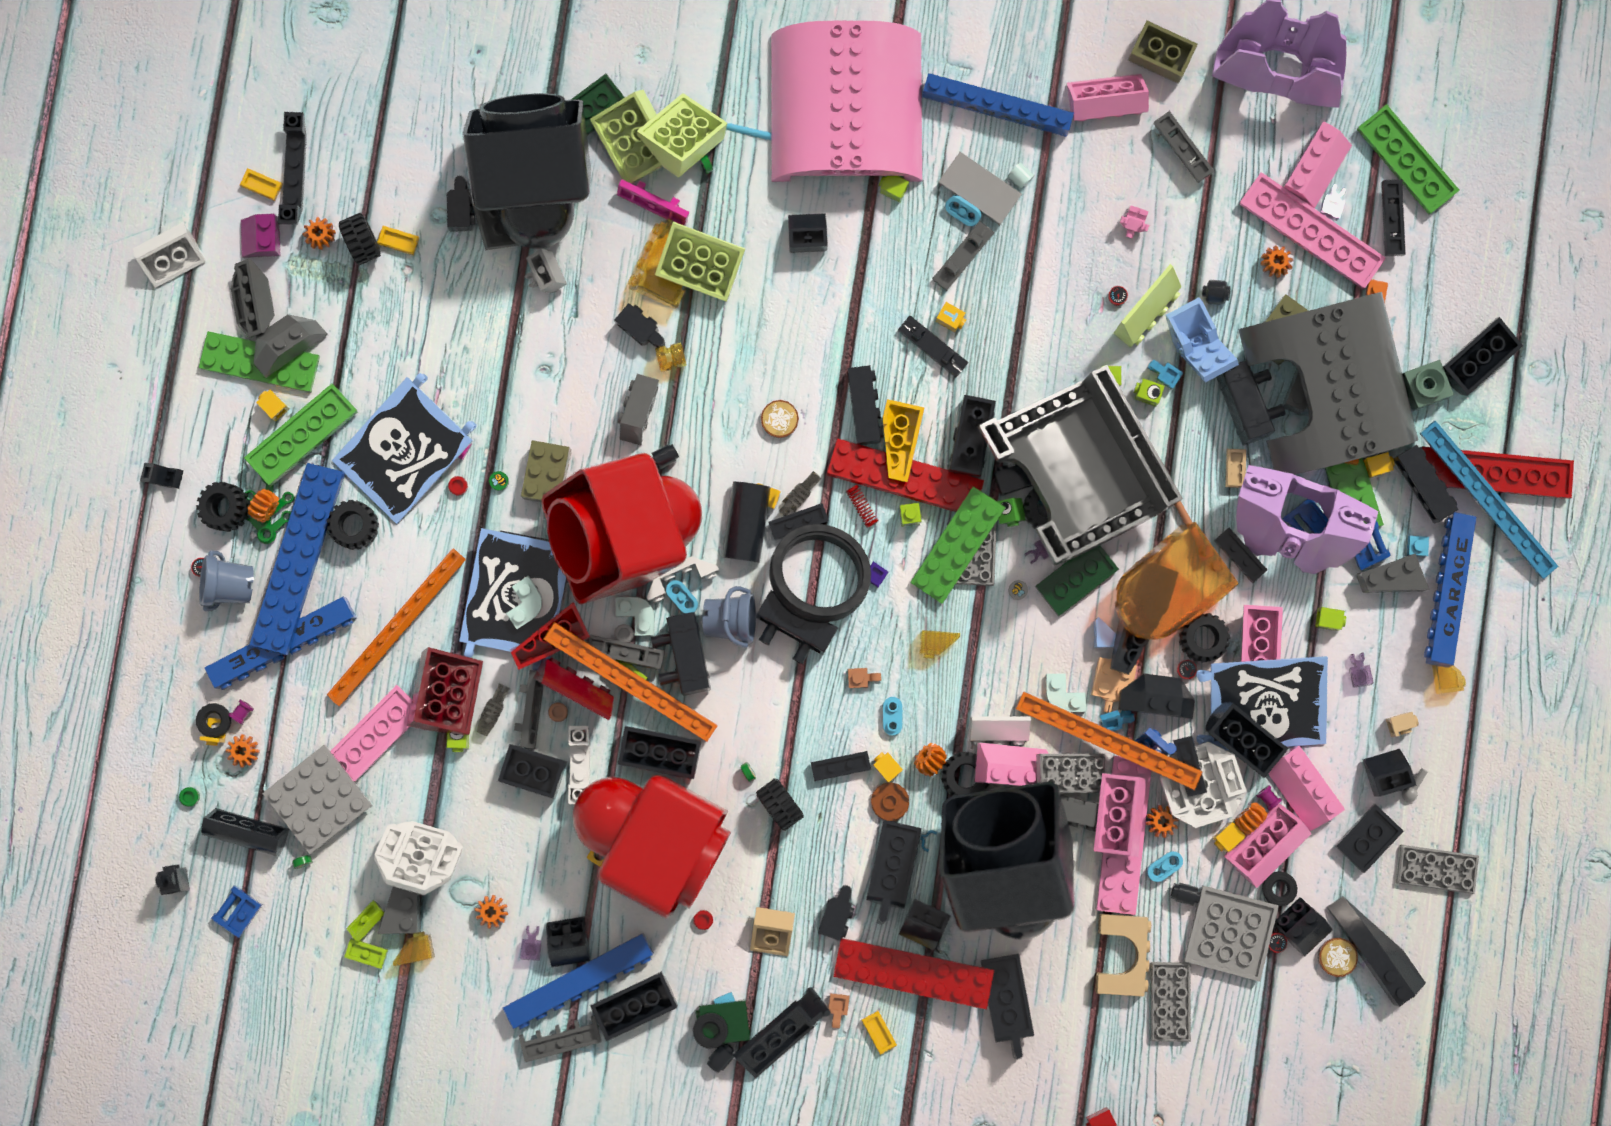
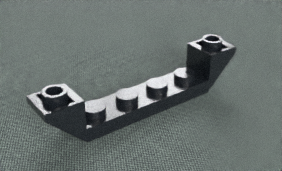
[278,112,307,225]

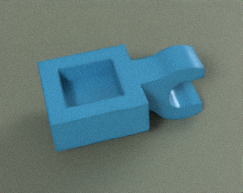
[1147,359,1183,389]
[1100,710,1135,731]

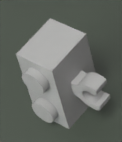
[524,249,567,293]

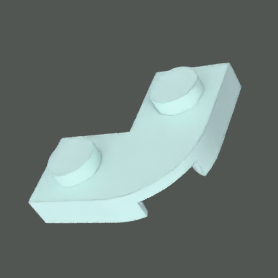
[506,576,542,629]
[616,597,654,636]
[1046,674,1086,712]

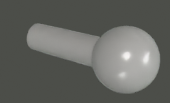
[1402,768,1428,802]

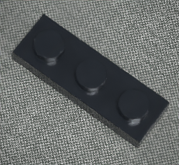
[768,503,829,540]
[1214,527,1268,583]
[1173,736,1207,797]
[811,751,871,781]

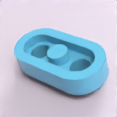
[945,195,981,226]
[666,580,698,614]
[883,697,902,736]
[1147,851,1183,882]

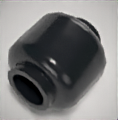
[1202,280,1231,305]

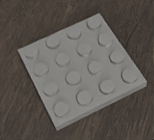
[262,745,373,854]
[1183,885,1279,982]

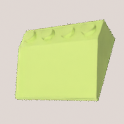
[590,90,663,184]
[636,93,727,178]
[655,222,745,302]
[1113,264,1182,348]

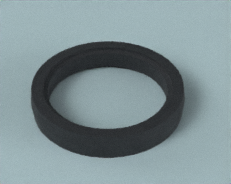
[769,524,871,623]

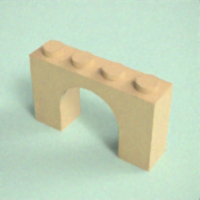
[1095,914,1151,996]

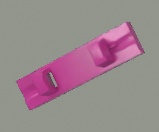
[617,179,690,226]

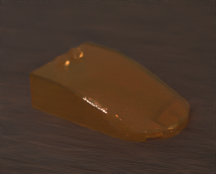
[1115,522,1239,640]

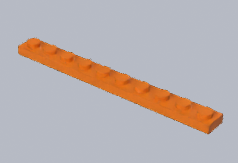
[327,548,466,706]
[544,622,718,742]
[1016,692,1203,790]

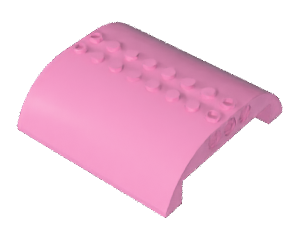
[771,21,922,182]

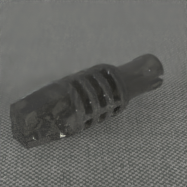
[779,471,821,516]
[476,683,510,736]

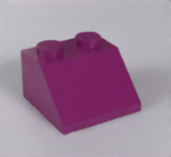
[241,214,280,258]

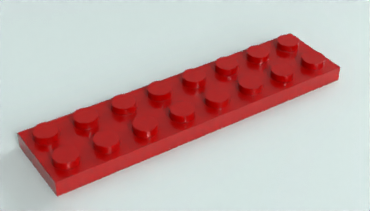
[827,438,984,512]
[1421,446,1574,499]
[833,938,994,1009]

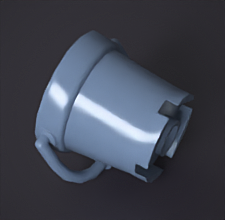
[199,551,254,611]
[703,586,756,648]

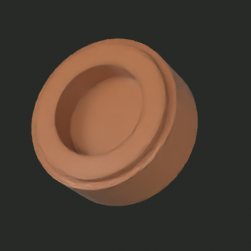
[548,703,568,722]

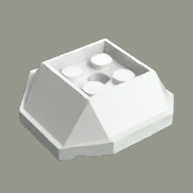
[1159,742,1247,828]
[374,821,463,895]

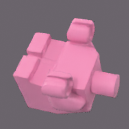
[1120,205,1150,239]

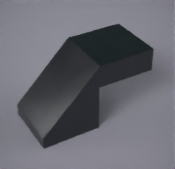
[140,463,184,489]

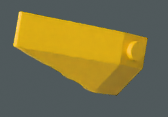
[883,399,924,482]

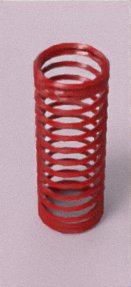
[846,485,879,528]

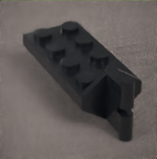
[866,820,922,925]
[980,954,1034,1059]
[733,987,831,1078]

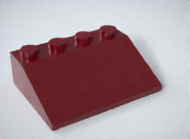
[407,647,483,735]
[533,657,614,720]

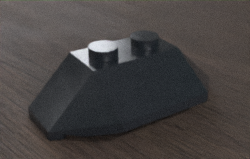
[1118,673,1195,719]

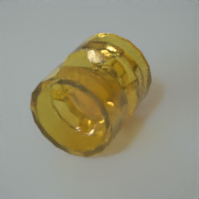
[655,342,687,372]

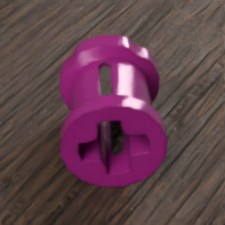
[229,699,254,725]
[1256,785,1282,811]

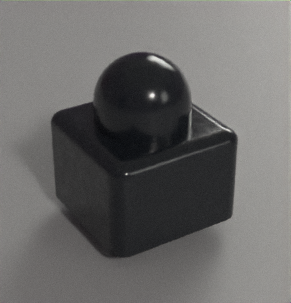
[463,93,591,249]
[939,782,1075,940]

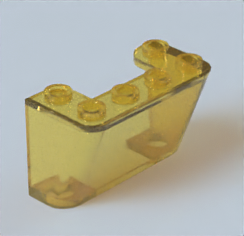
[628,219,685,309]

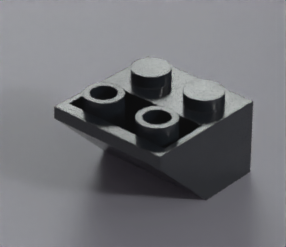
[788,213,828,253]
[1362,748,1417,797]
[1274,897,1333,957]
[899,899,951,950]
[546,916,590,967]

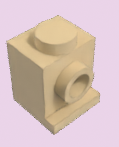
[1386,712,1419,737]

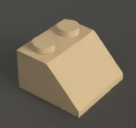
[750,907,795,956]

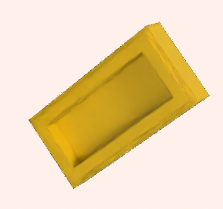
[240,168,283,201]
[377,225,420,256]
[861,1010,897,1055]

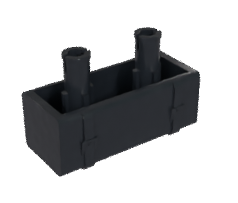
[1216,360,1286,446]
[948,395,996,479]
[756,590,838,665]
[651,612,711,696]

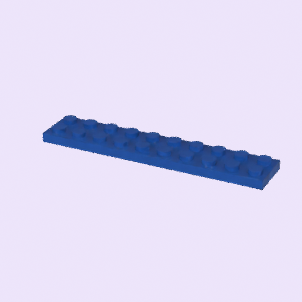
[249,463,345,656]

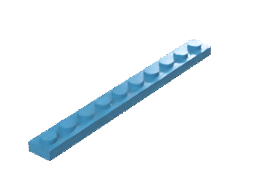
[1419,421,1559,579]

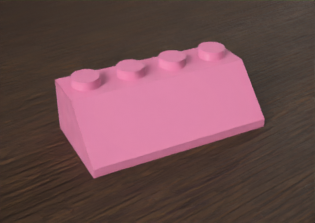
[1067,74,1149,121]
[1284,121,1352,209]
[1241,605,1283,662]
[975,743,1048,786]
[1268,746,1345,831]
[1094,773,1147,857]
[1224,803,1311,888]

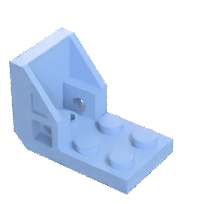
[1165,297,1239,382]

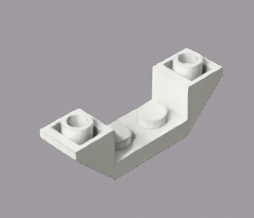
[647,556,719,603]
[568,726,590,804]

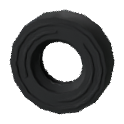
[196,703,231,738]
[1262,871,1298,906]
[693,1013,728,1049]

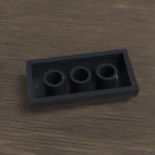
[1443,317,1523,396]
[722,481,771,563]
[1205,701,1289,778]
[618,726,702,779]
[201,808,290,856]
[590,971,678,1042]

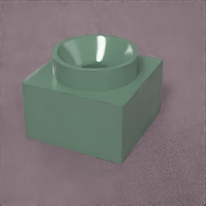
[1402,359,1454,411]

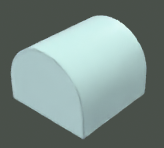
[1008,162,1034,190]

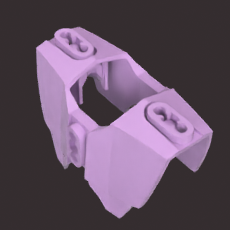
[1212,0,1347,108]
[1237,465,1378,574]

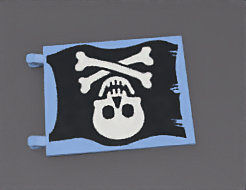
[332,373,477,524]
[459,528,566,670]
[1197,656,1328,750]

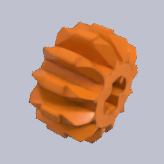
[303,217,336,250]
[1260,245,1293,278]
[248,489,279,523]
[226,734,260,768]
[914,743,947,777]
[1234,802,1268,835]
[1146,805,1179,838]
[475,895,508,929]

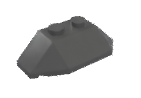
[231,259,275,338]
[254,314,328,378]

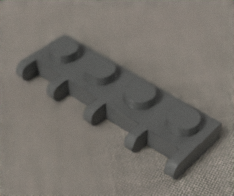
[519,1015,602,1062]

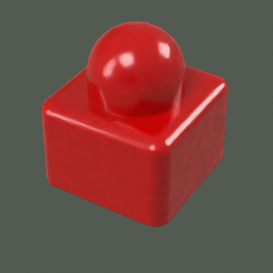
[542,453,702,604]
[573,776,731,919]

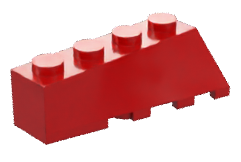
[510,602,590,670]

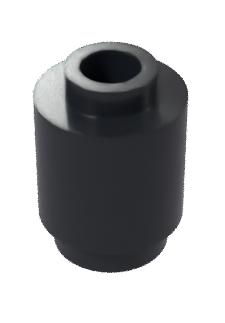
[651,444,679,470]
[1170,882,1201,906]
[707,1043,735,1073]

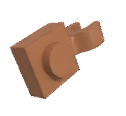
[848,668,881,688]
[828,993,850,1029]

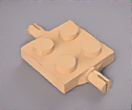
[1091,657,1137,713]

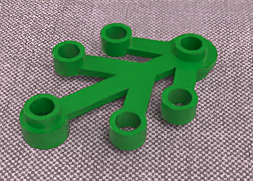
[245,478,295,544]

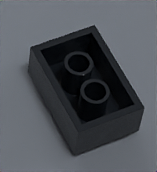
[498,744,567,799]

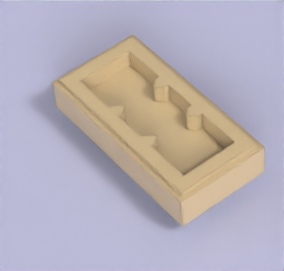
[1225,449,1246,488]

